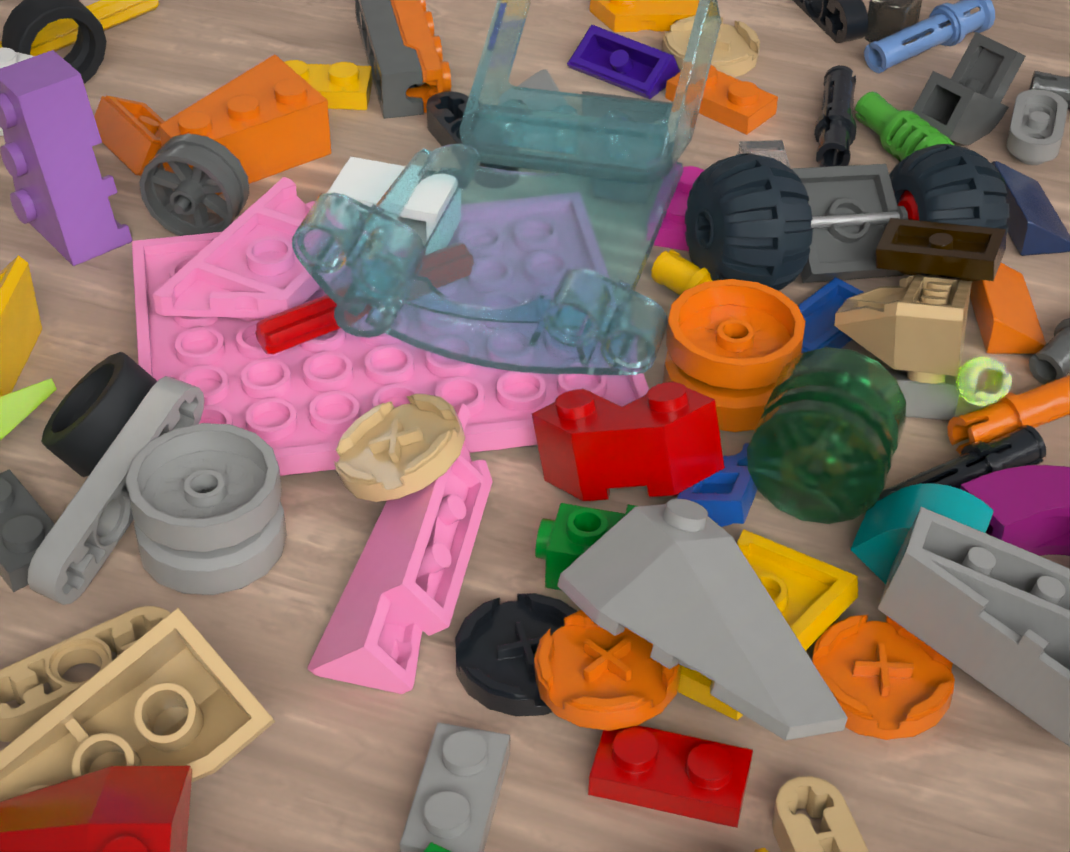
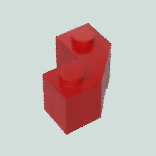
[532,381,725,501]

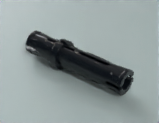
[814,65,857,167]
[865,425,1046,512]

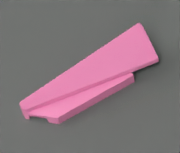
[308,402,493,694]

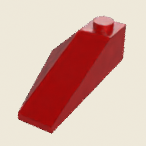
[0,766,192,852]

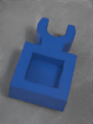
[677,443,758,527]

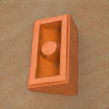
[94,95,165,176]
[970,263,1046,354]

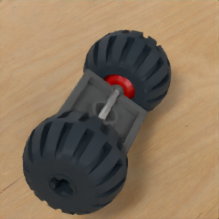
[685,144,1010,291]

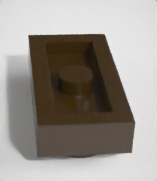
[876,218,1006,281]

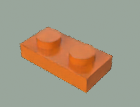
[665,61,778,135]

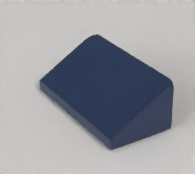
[992,161,1070,256]

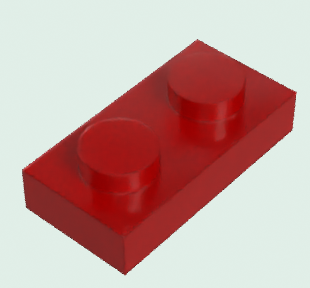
[588,725,753,828]

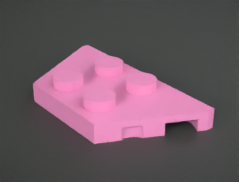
[153,177,353,318]

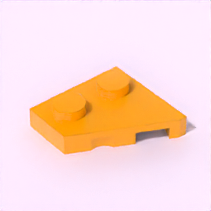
[590,0,719,32]

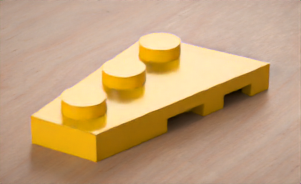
[678,529,858,721]

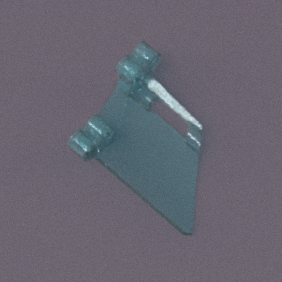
[292,144,683,375]

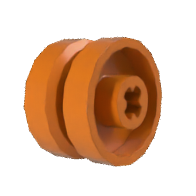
[663,279,806,432]

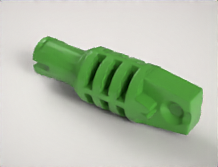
[855,91,954,162]

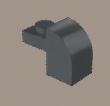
[912,32,1026,145]

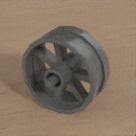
[139,133,250,236]

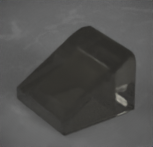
[865,0,922,42]

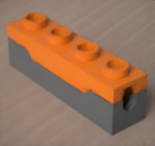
[355,0,451,119]

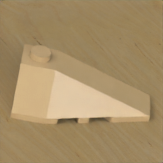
[0,608,275,802]

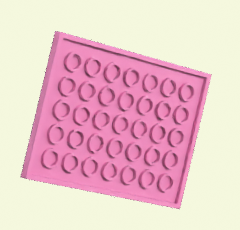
[132,195,649,476]

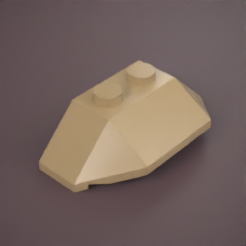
[834,275,972,384]

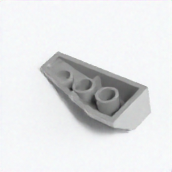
[557,499,848,741]

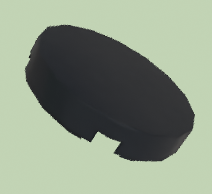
[455,593,577,717]

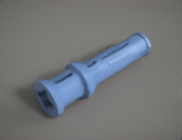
[864,0,995,73]

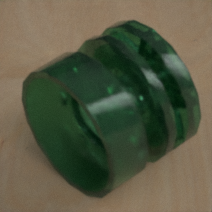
[747,347,906,524]

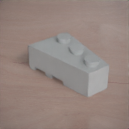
[878,507,1070,747]

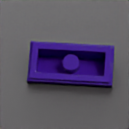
[567,25,680,99]

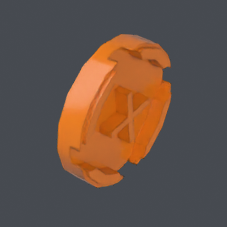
[534,610,681,731]
[812,614,955,740]

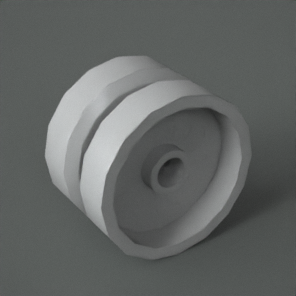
[126,423,287,595]

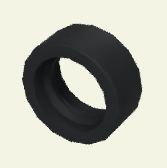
[1,0,107,84]
[41,352,157,477]

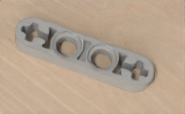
[27,376,204,605]

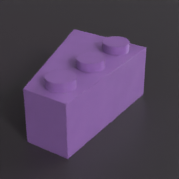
[0,50,133,266]

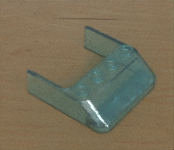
[460,0,721,184]

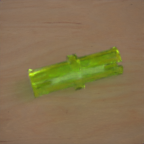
[954,357,1012,406]

